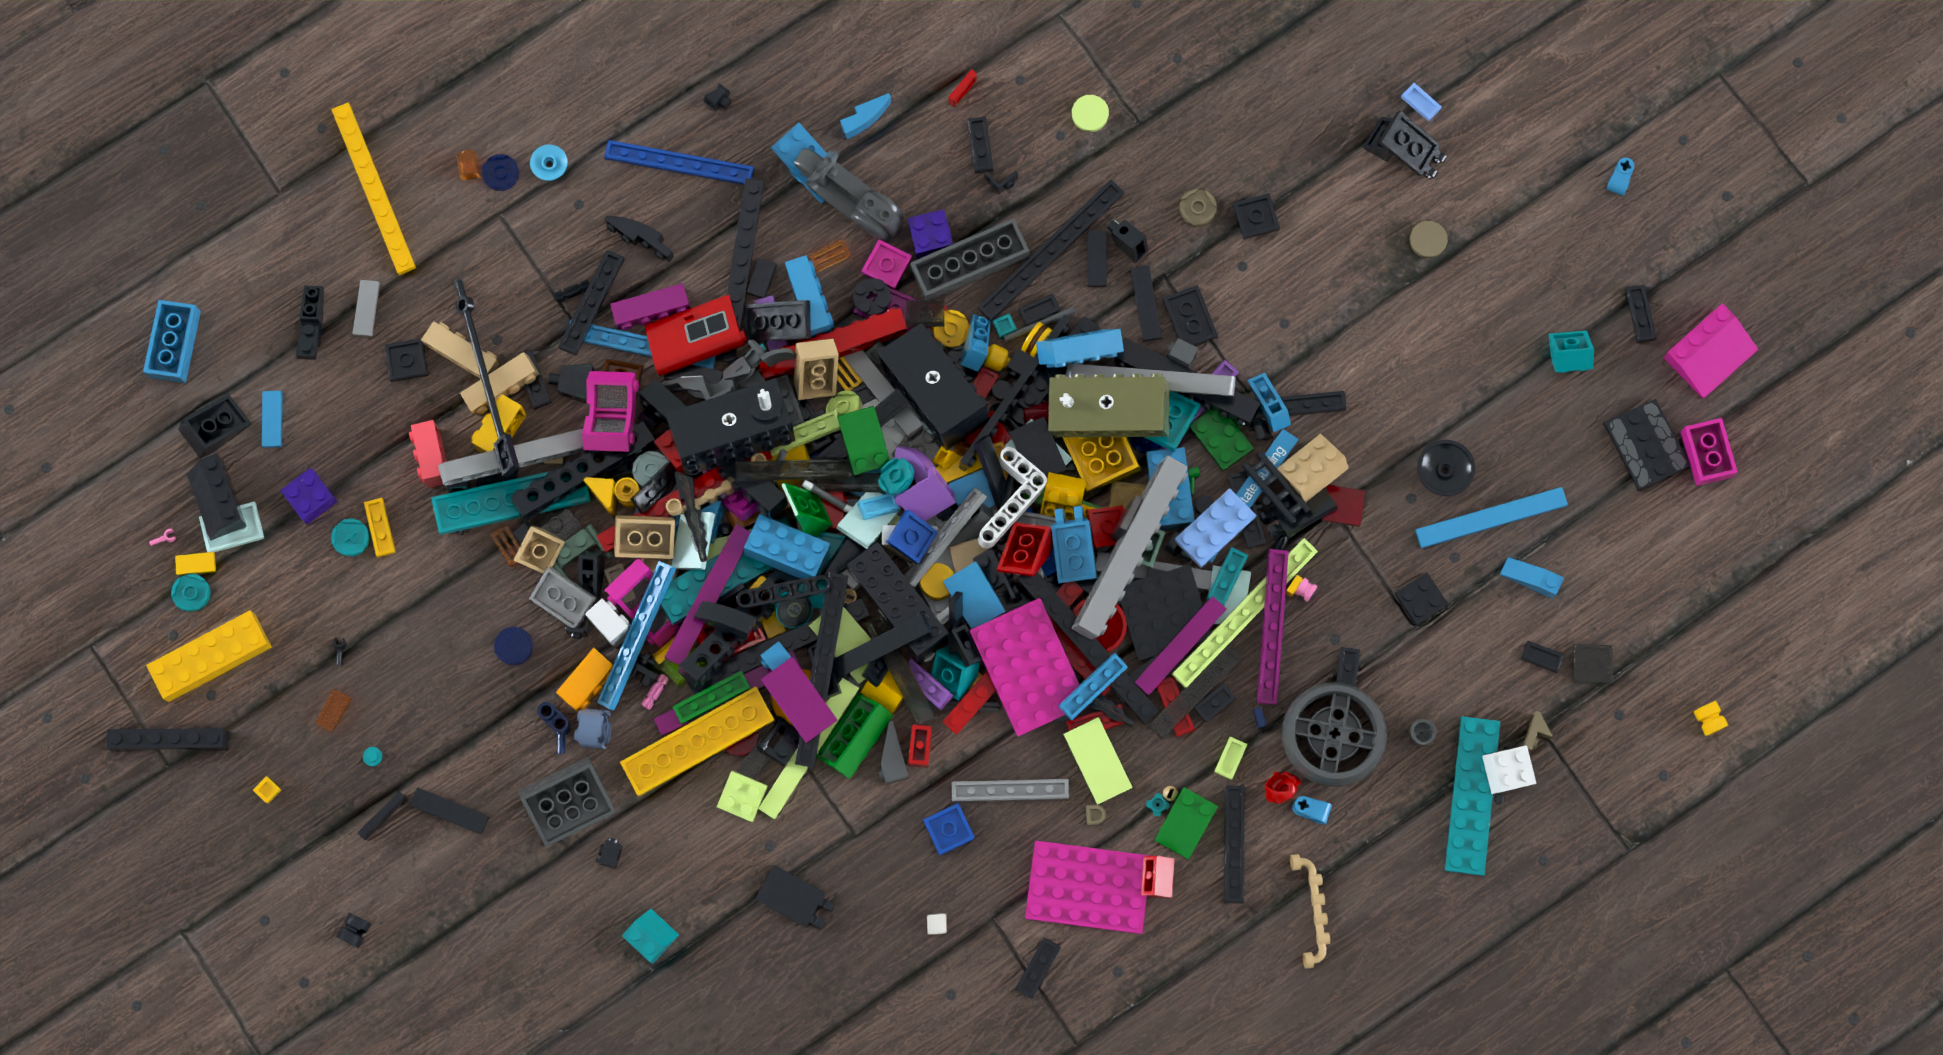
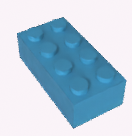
[785,255,834,339]
[143,300,201,383]
[1036,329,1124,367]
[1146,447,1195,530]
[744,514,830,579]

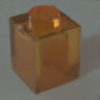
[457,150,481,180]

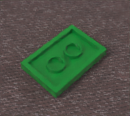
[1189,409,1254,472]

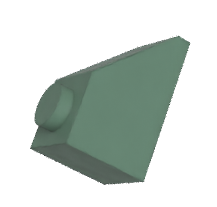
[1141,530,1165,568]

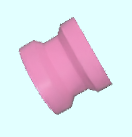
[1294,578,1318,602]

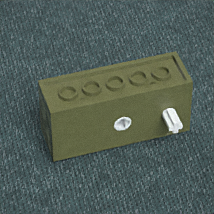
[1048,374,1170,437]

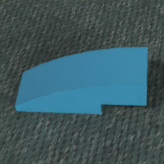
[840,93,891,139]

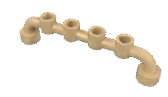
[666,453,767,516]
[1290,854,1330,969]

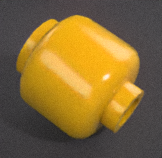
[983,344,1011,372]

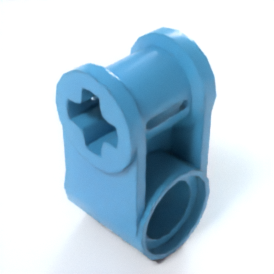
[1606,157,1634,196]
[1292,796,1332,824]

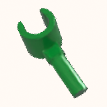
[1188,467,1200,494]

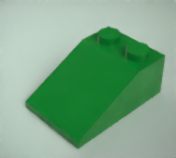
[837,406,890,475]
[782,483,833,538]
[1154,787,1218,860]

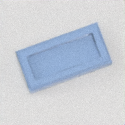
[1401,83,1442,122]

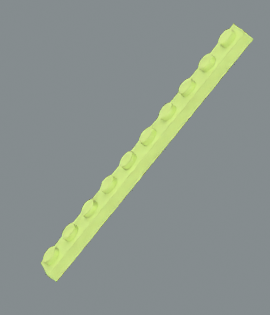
[1172,538,1318,688]

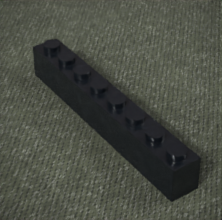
[1114,337,1261,428]

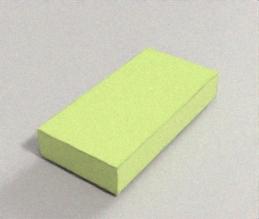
[1214,737,1248,780]

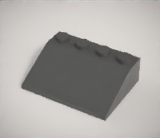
[519,756,616,847]

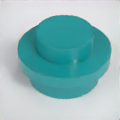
[363,747,383,766]

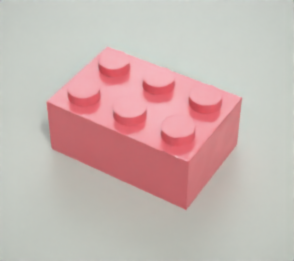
[409,420,447,488]

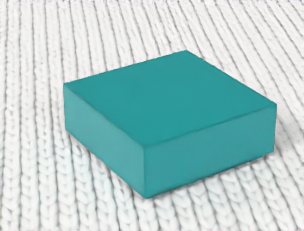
[992,313,1017,339]

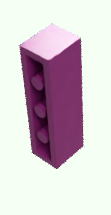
[610,283,690,330]

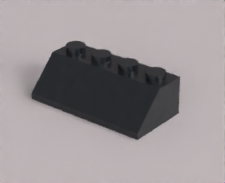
[187,453,247,541]

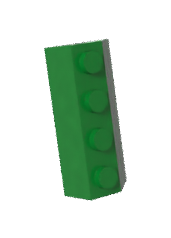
[816,693,894,779]

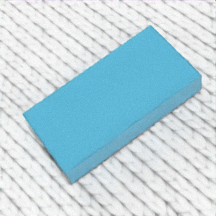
[857,494,900,520]

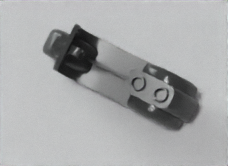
[794,148,903,242]

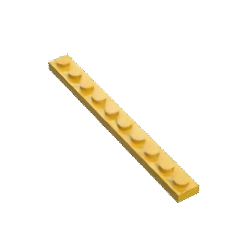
[331,102,416,275]

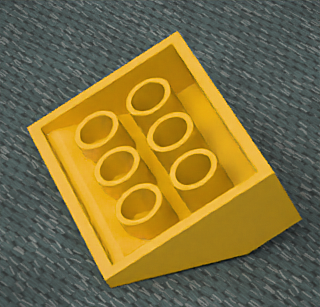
[1063,403,1142,491]

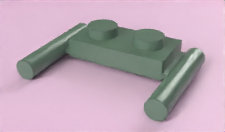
[552,524,613,579]

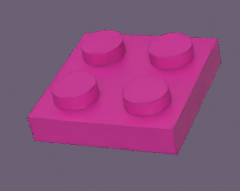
[861,240,912,290]

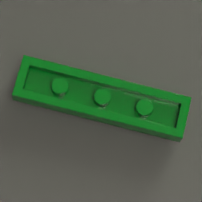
[672,671,751,724]

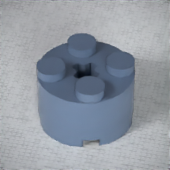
[574,708,612,749]

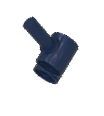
[537,702,571,754]

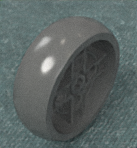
[1282,682,1387,787]

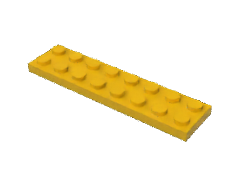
[620,687,775,796]

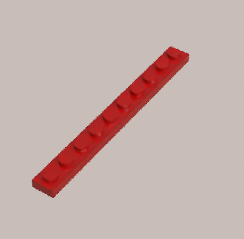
[596,451,773,553]
[942,582,1084,735]

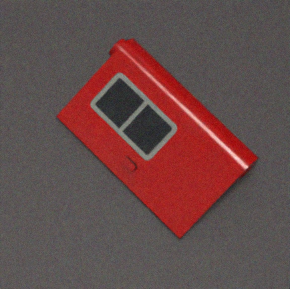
[644,295,747,376]

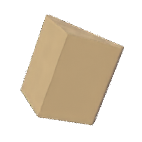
[514,526,565,574]

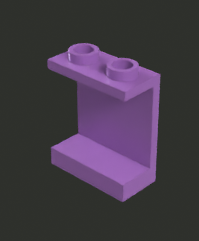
[894,466,956,521]

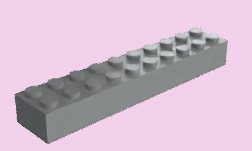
[1071,456,1188,640]

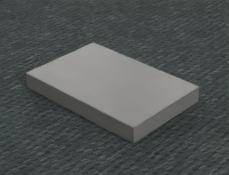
[529,566,596,628]

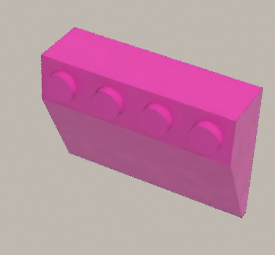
[1664,303,1758,399]

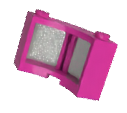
[582,371,639,452]
[605,558,685,648]

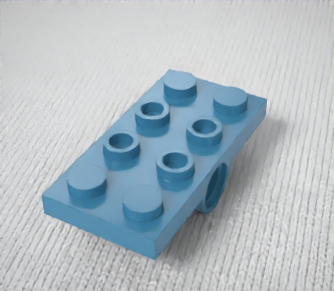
[771,123,827,204]

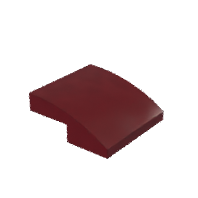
[1322,485,1365,527]

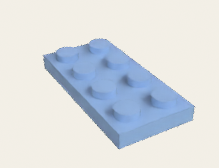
[1174,488,1257,568]

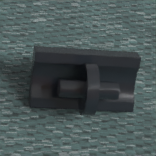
[630,652,662,686]

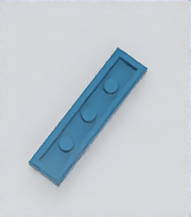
[1058,653,1128,720]

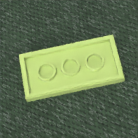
[809,607,871,684]
[1063,717,1133,805]

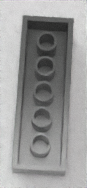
[910,218,1029,302]

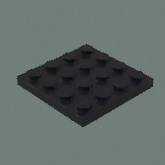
[1120,564,1211,661]

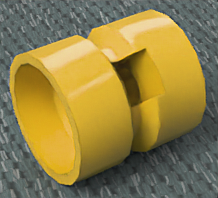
[614,477,640,508]
[1693,701,1729,736]

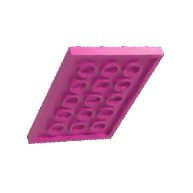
[969,598,1079,737]
[1025,841,1150,934]

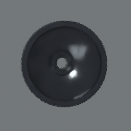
[1417,440,1475,496]

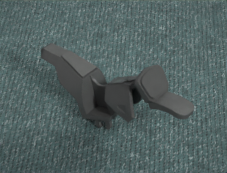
[662,339,796,401]

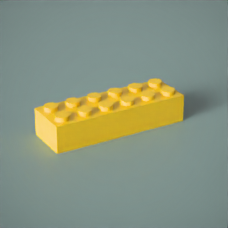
[146,610,272,702]

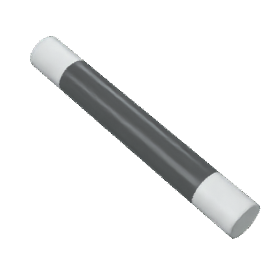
[802,480,853,513]

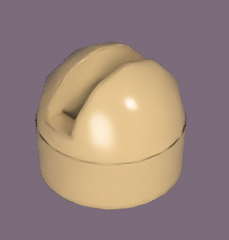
[844,589,858,604]
[1162,786,1178,802]

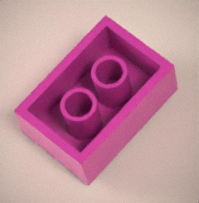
[1680,418,1738,486]

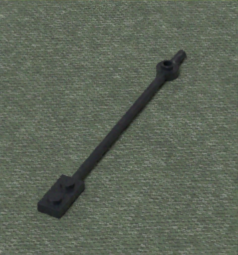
[455,280,519,477]

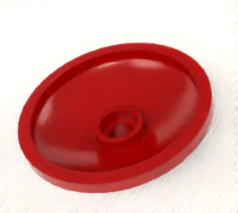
[1072,599,1127,652]

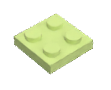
[717,771,768,822]

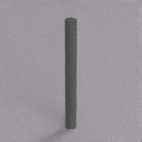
[1003,307,1075,343]

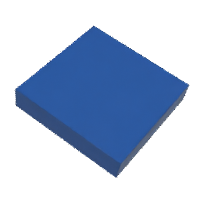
[886,510,938,564]
[923,803,975,855]

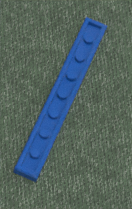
[604,140,754,185]

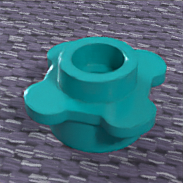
[1146,793,1170,817]

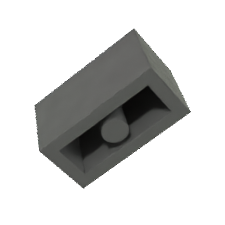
[1166,338,1198,369]

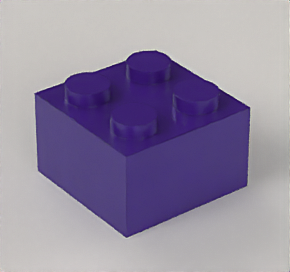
[907,209,953,260]
[280,468,338,524]

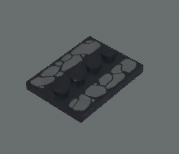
[1603,399,1690,491]

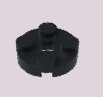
[853,278,891,316]

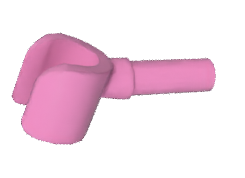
[149,529,176,546]

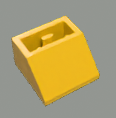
[1040,472,1086,520]

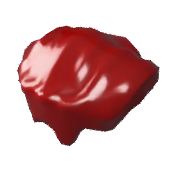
[1265,771,1301,804]

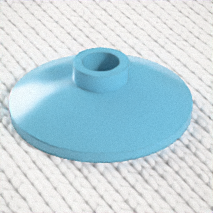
[530,145,568,181]

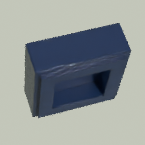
[1253,707,1267,730]

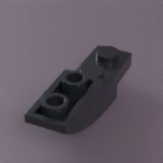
[604,216,674,262]
[296,285,324,360]

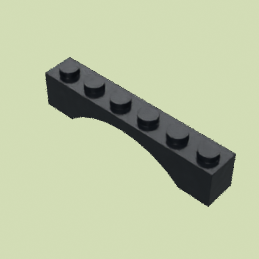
[106,728,229,752]

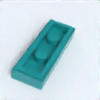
[1206,547,1249,606]

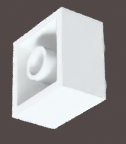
[585,598,631,648]
[1482,745,1536,794]

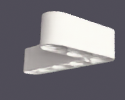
[978,447,1047,549]

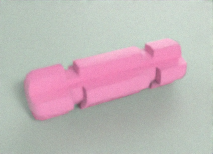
[641,674,669,710]

